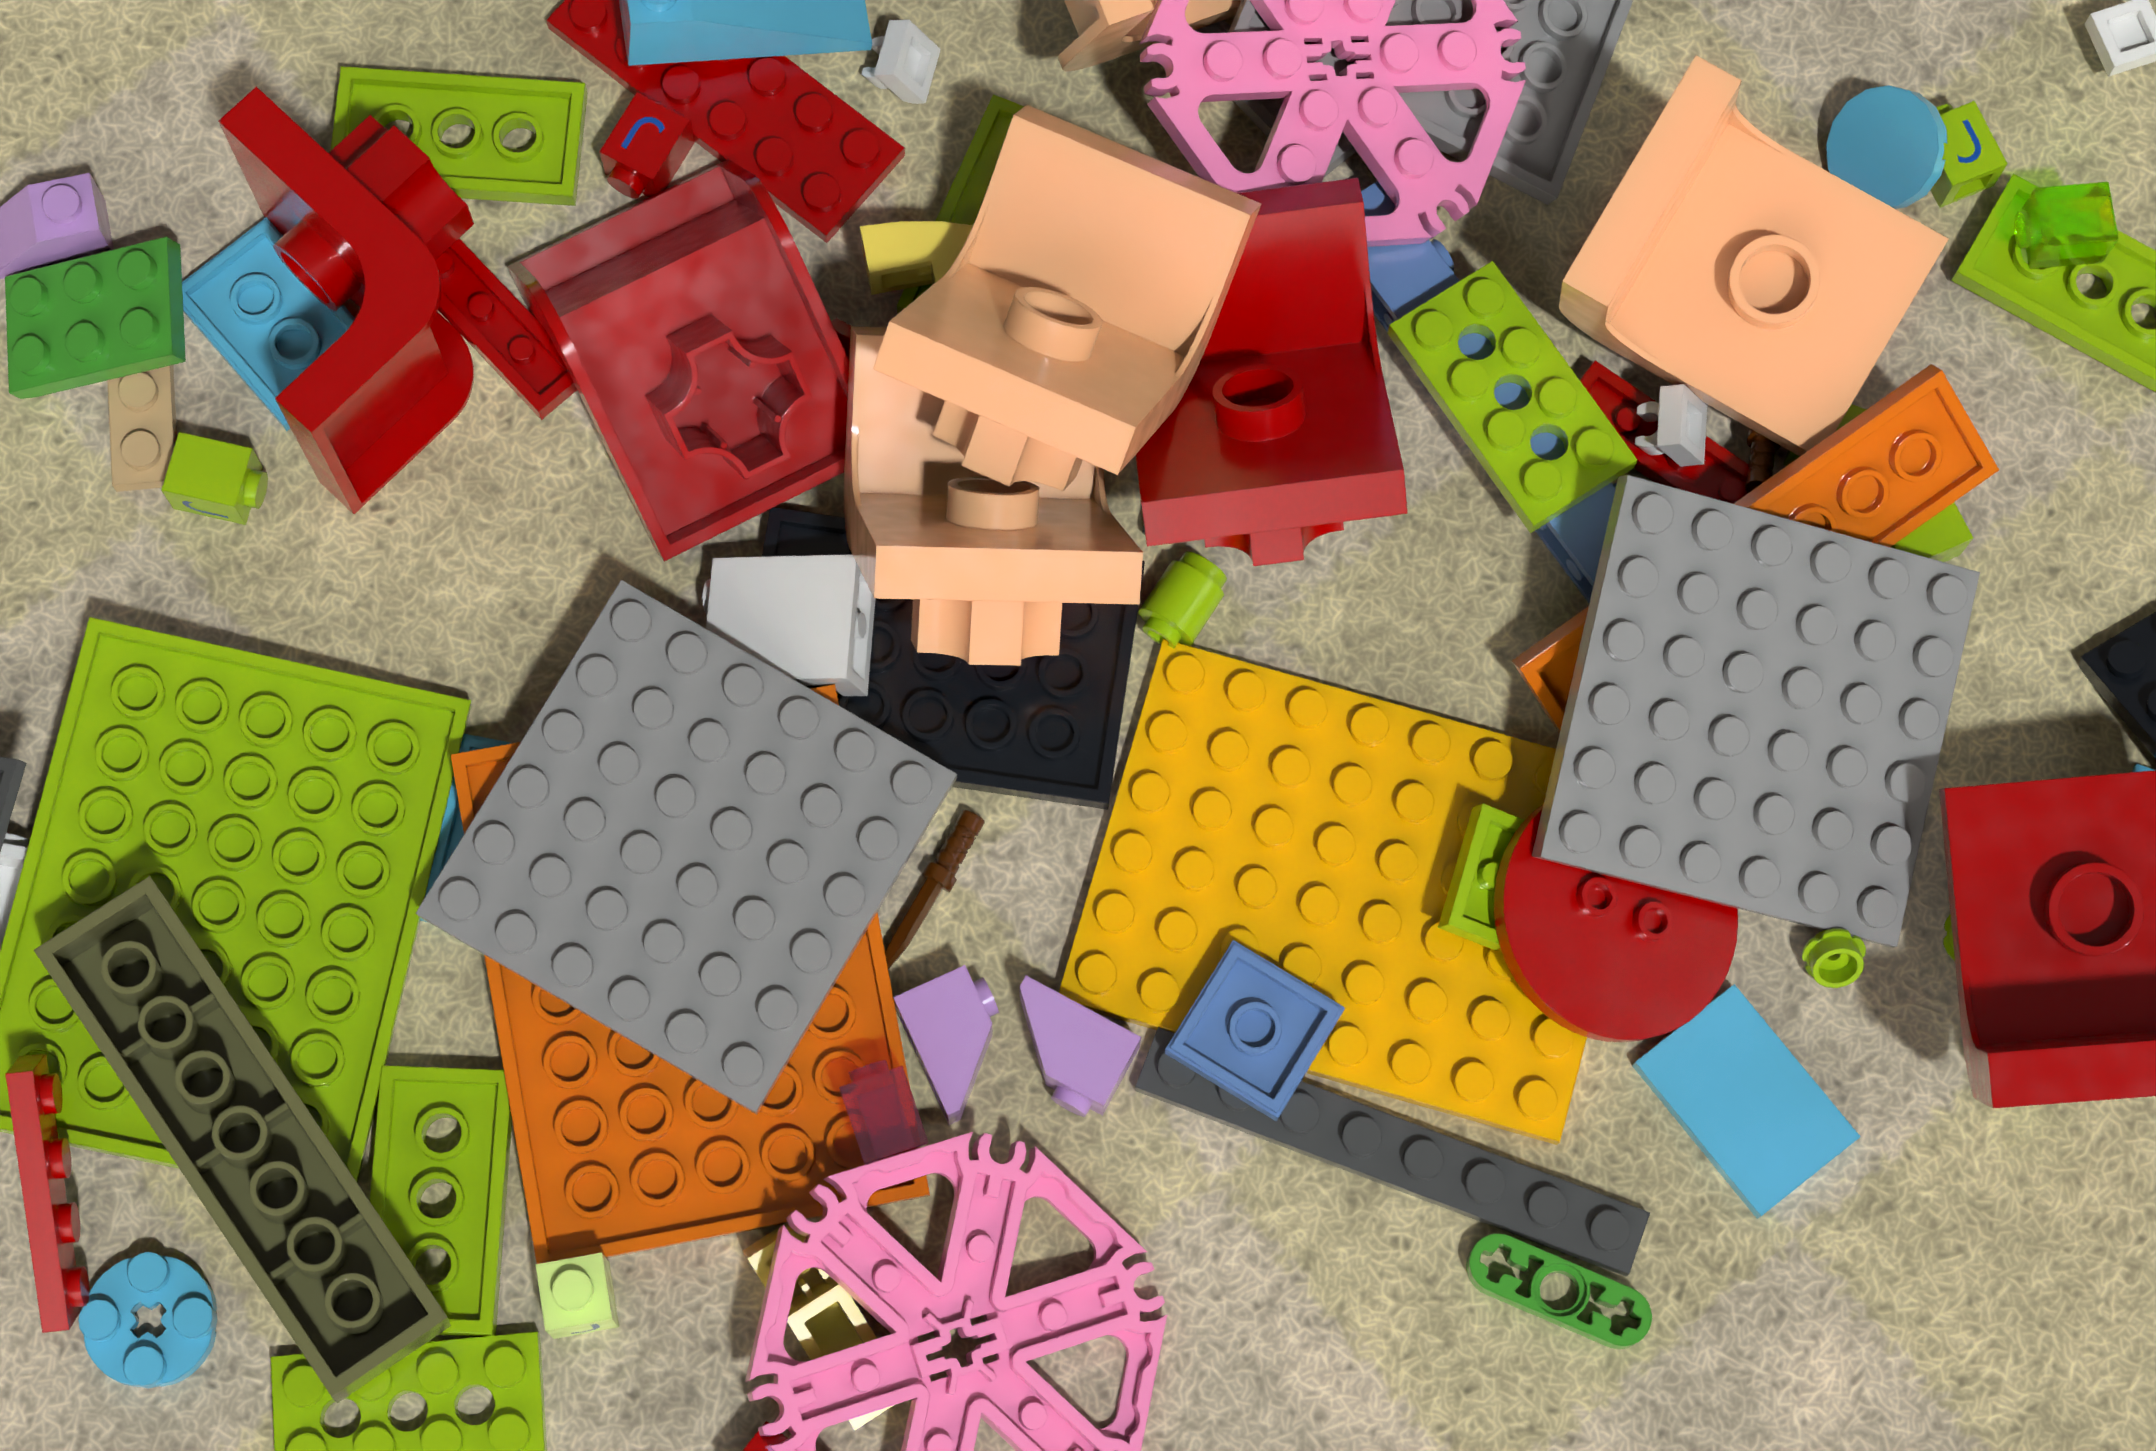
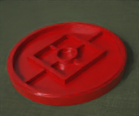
[1494,805,1738,1043]

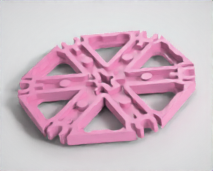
[1139,0,1526,247]
[745,1132,1167,1451]

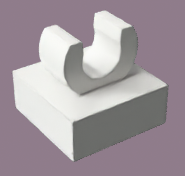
[2084,0,2156,77]
[862,20,941,104]
[1635,384,1707,467]

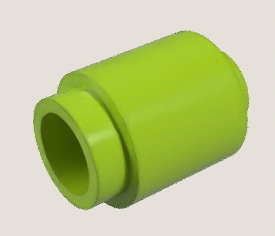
[1139,551,1227,649]

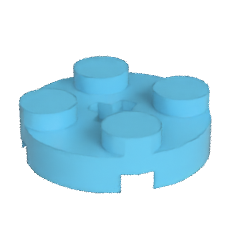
[78,1252,218,1389]

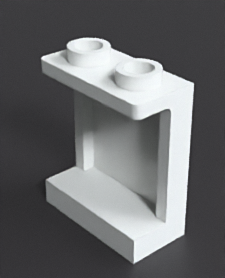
[702,554,876,696]

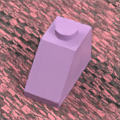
[0,173,114,279]
[893,965,999,1125]
[1020,975,1141,1117]

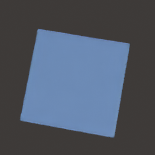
[1165,940,1345,1122]

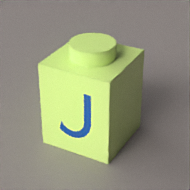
[535,1252,619,1339]

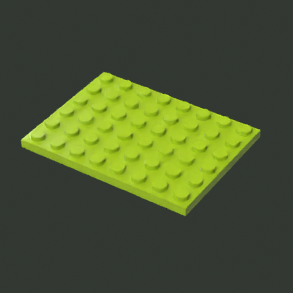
[0,617,471,1183]

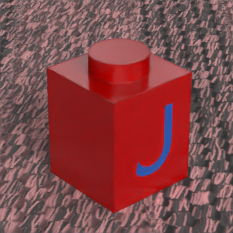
[599,92,695,199]

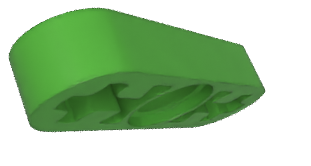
[1466,1234,1652,1349]

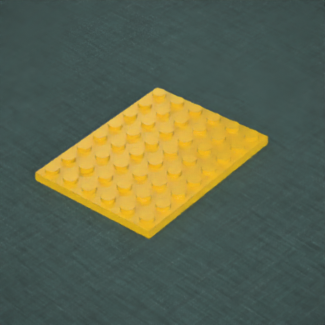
[1059,639,1587,1145]

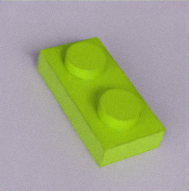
[1438,803,1525,950]

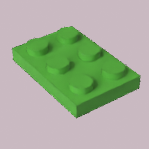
[5,237,186,399]

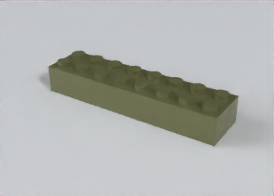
[34,876,451,1403]

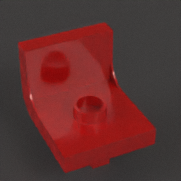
[218,86,474,514]
[507,160,849,562]
[1136,178,1408,567]
[1939,770,2156,1108]

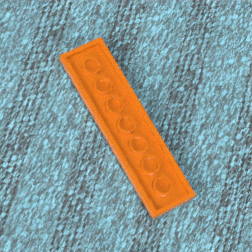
[1512,364,1999,734]

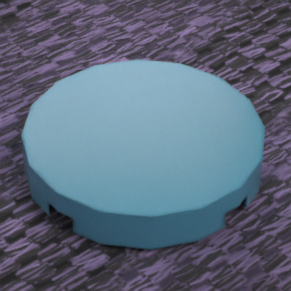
[1826,85,1948,209]

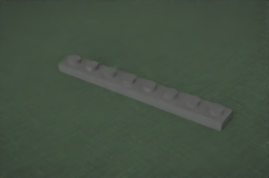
[1135,1027,1650,1277]

